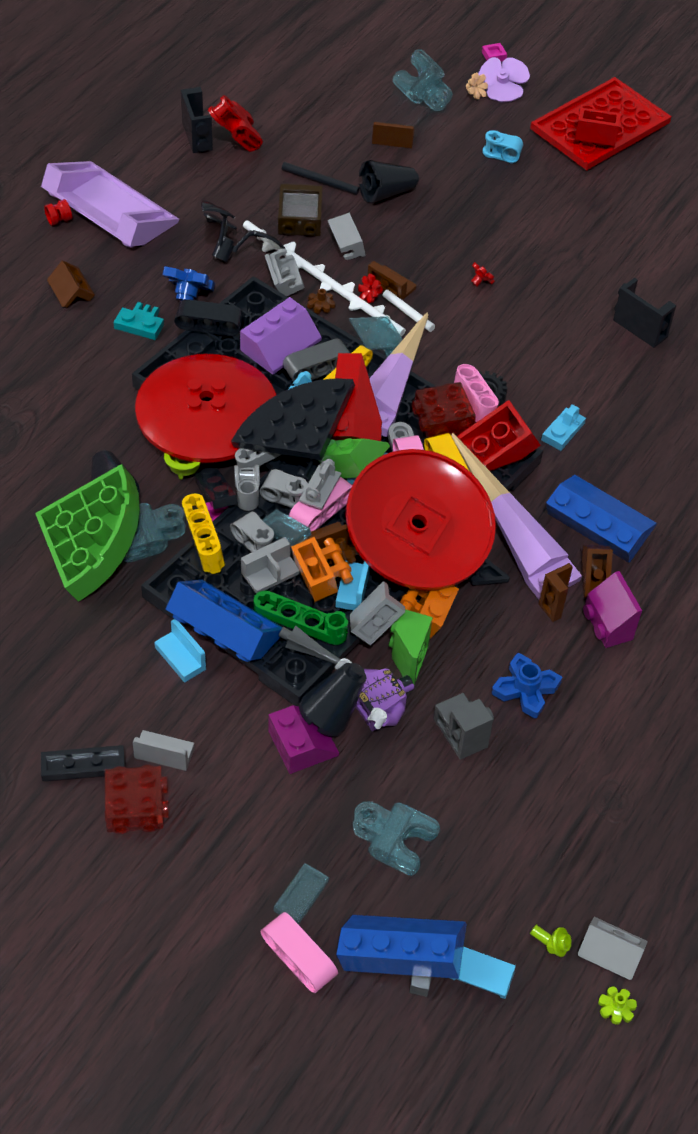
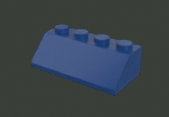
[546,475,657,563]
[166,580,283,662]
[336,915,467,979]

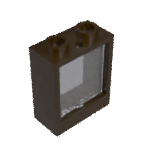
[278,184,322,236]

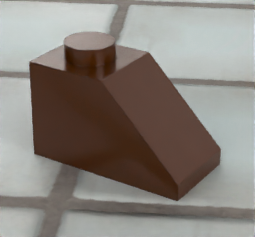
[582,545,613,598]

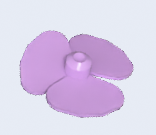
[478,57,530,102]

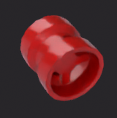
[44,199,72,226]

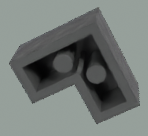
[433,693,494,760]

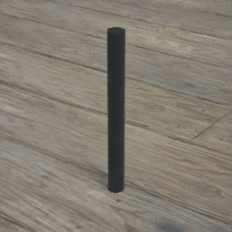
[281,162,360,195]

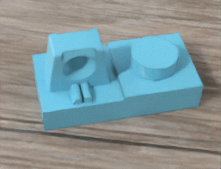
[541,404,586,451]

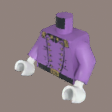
[335,658,414,731]

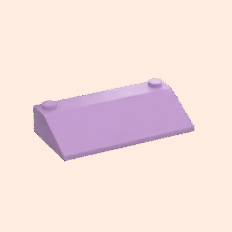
[41,161,179,248]

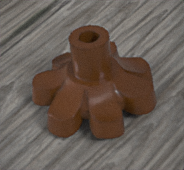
[307,288,336,314]
[329,537,359,564]

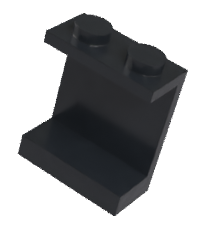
[181,87,213,153]
[613,278,676,348]

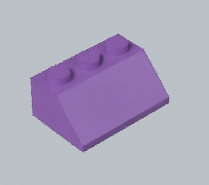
[240,297,322,375]

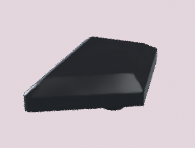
[468,558,510,585]

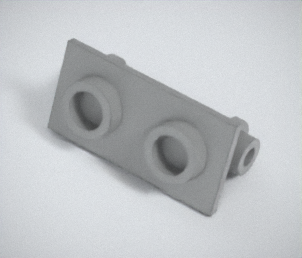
[299,459,341,509]

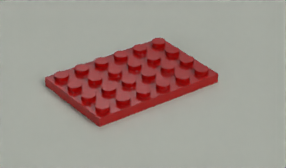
[530,77,672,170]

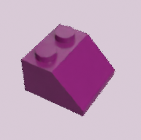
[583,571,642,648]
[268,705,339,774]

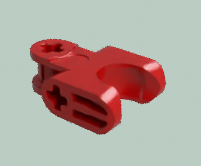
[208,95,263,152]

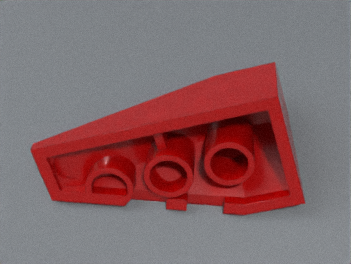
[331,353,382,441]

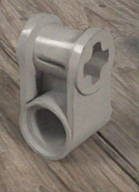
[234,465,260,511]
[260,469,308,508]
[230,512,274,552]

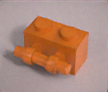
[291,537,353,602]
[400,586,459,639]

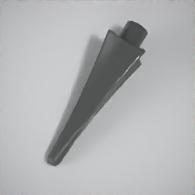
[279,626,341,665]

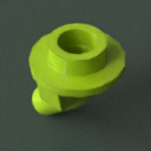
[530,924,571,957]

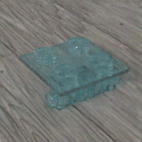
[349,316,403,357]

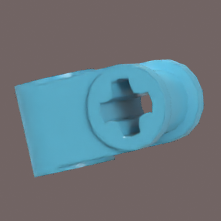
[482,130,523,163]

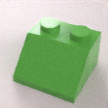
[318,438,390,478]
[389,609,433,685]

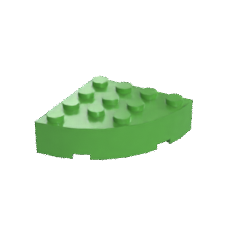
[35,464,140,602]

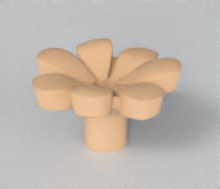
[466,73,488,99]

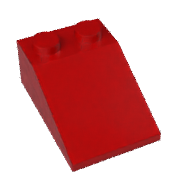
[457,400,541,471]

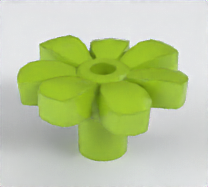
[598,986,637,1024]

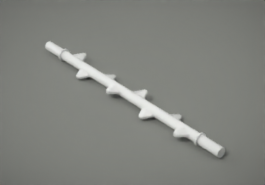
[243,220,406,337]

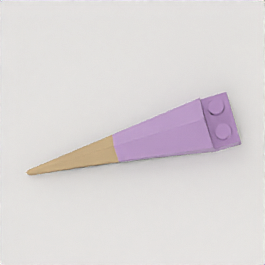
[369,312,428,437]
[451,433,582,600]

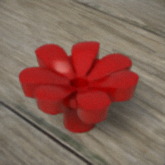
[471,262,495,286]
[358,274,383,303]

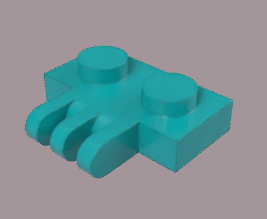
[113,302,164,340]

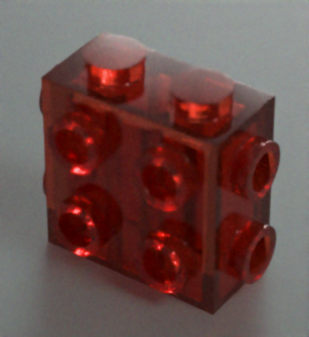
[412,382,476,438]
[105,765,169,834]

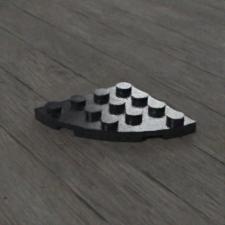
[231,378,355,460]

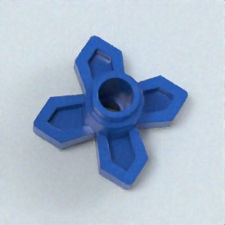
[163,266,215,301]
[492,653,562,718]

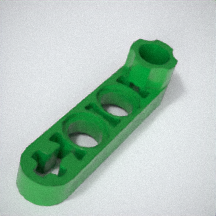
[254,591,348,645]

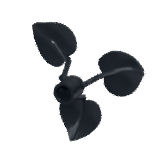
[201,200,286,262]

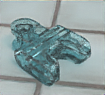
[393,49,453,111]
[123,503,186,562]
[353,801,440,876]

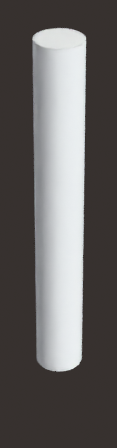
[382,290,435,332]

